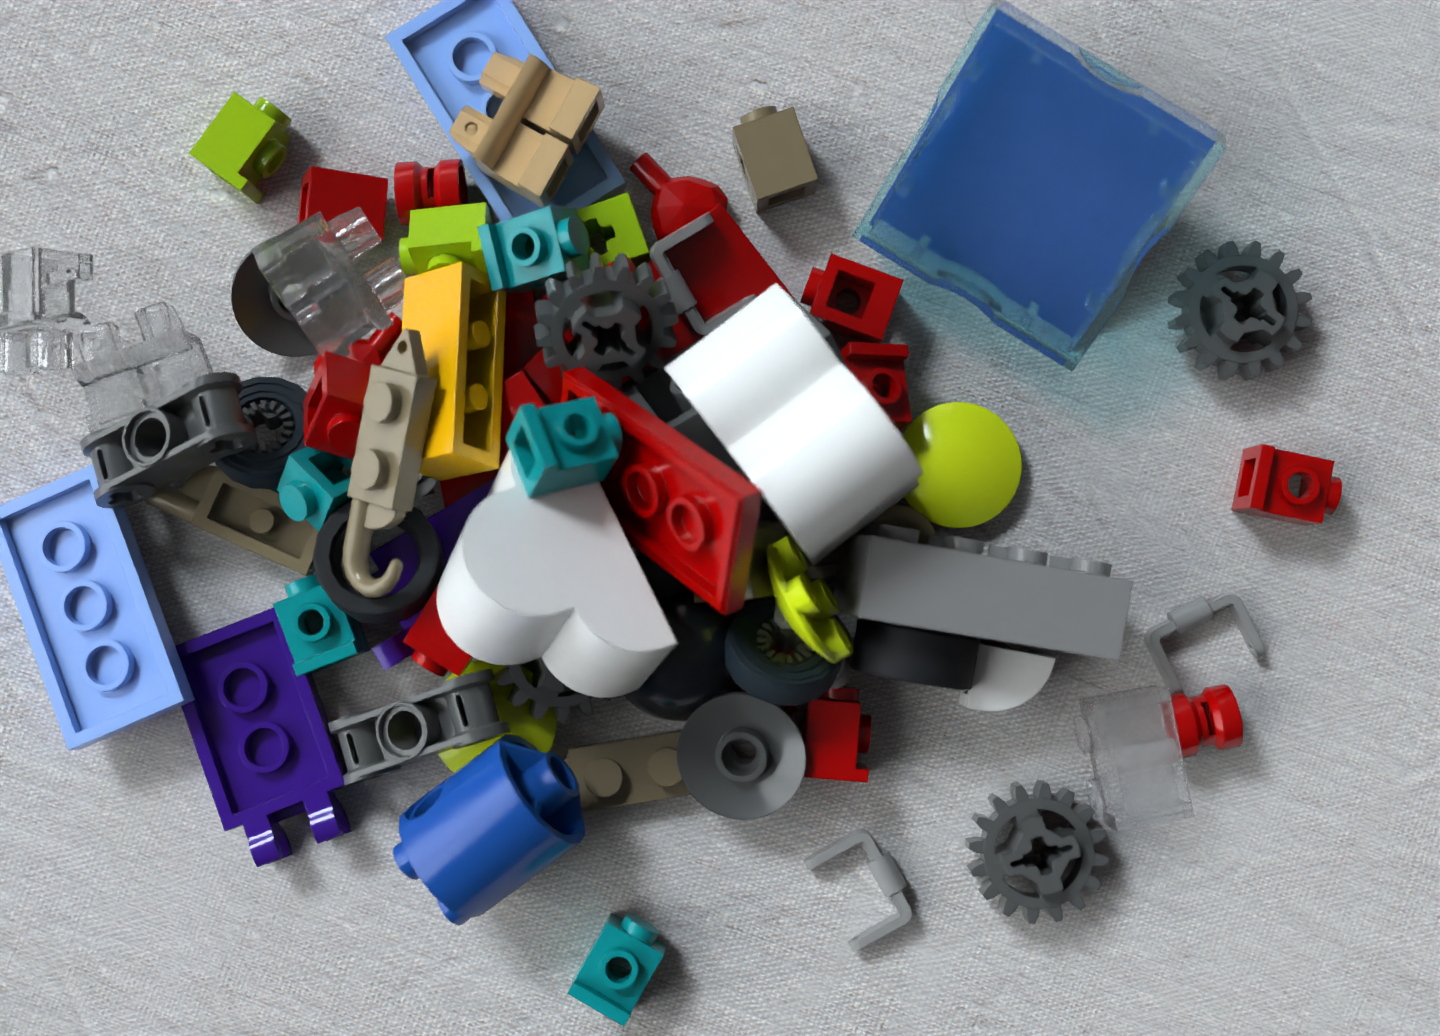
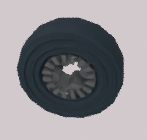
[215,377,307,489]
[725,596,843,706]

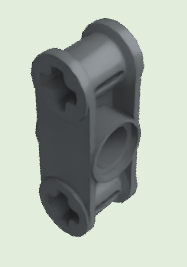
[80,372,258,508]
[328,669,510,786]

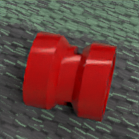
[394,159,468,226]
[1159,684,1243,759]

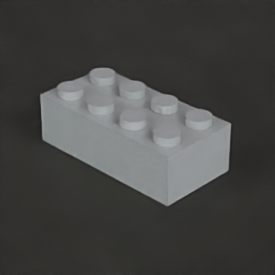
[834,524,1133,661]

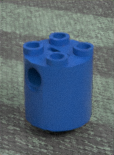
[393,734,585,925]

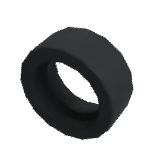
[313,500,445,625]
[850,618,980,690]

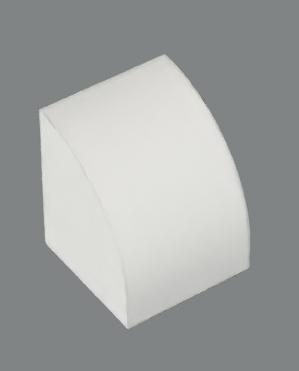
[959,644,1056,711]

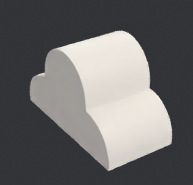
[665,283,923,566]
[437,436,677,698]

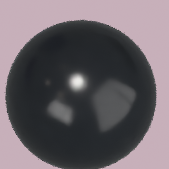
[624,586,746,721]

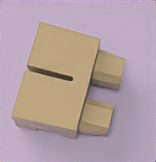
[449,52,605,208]

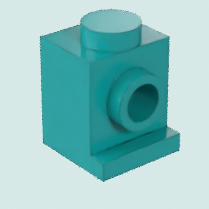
[477,206,590,292]
[505,396,622,498]
[276,447,353,532]
[273,574,371,677]
[567,913,666,1026]

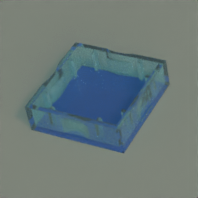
[852,0,1226,372]

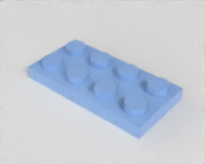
[385,0,627,222]
[0,464,195,751]

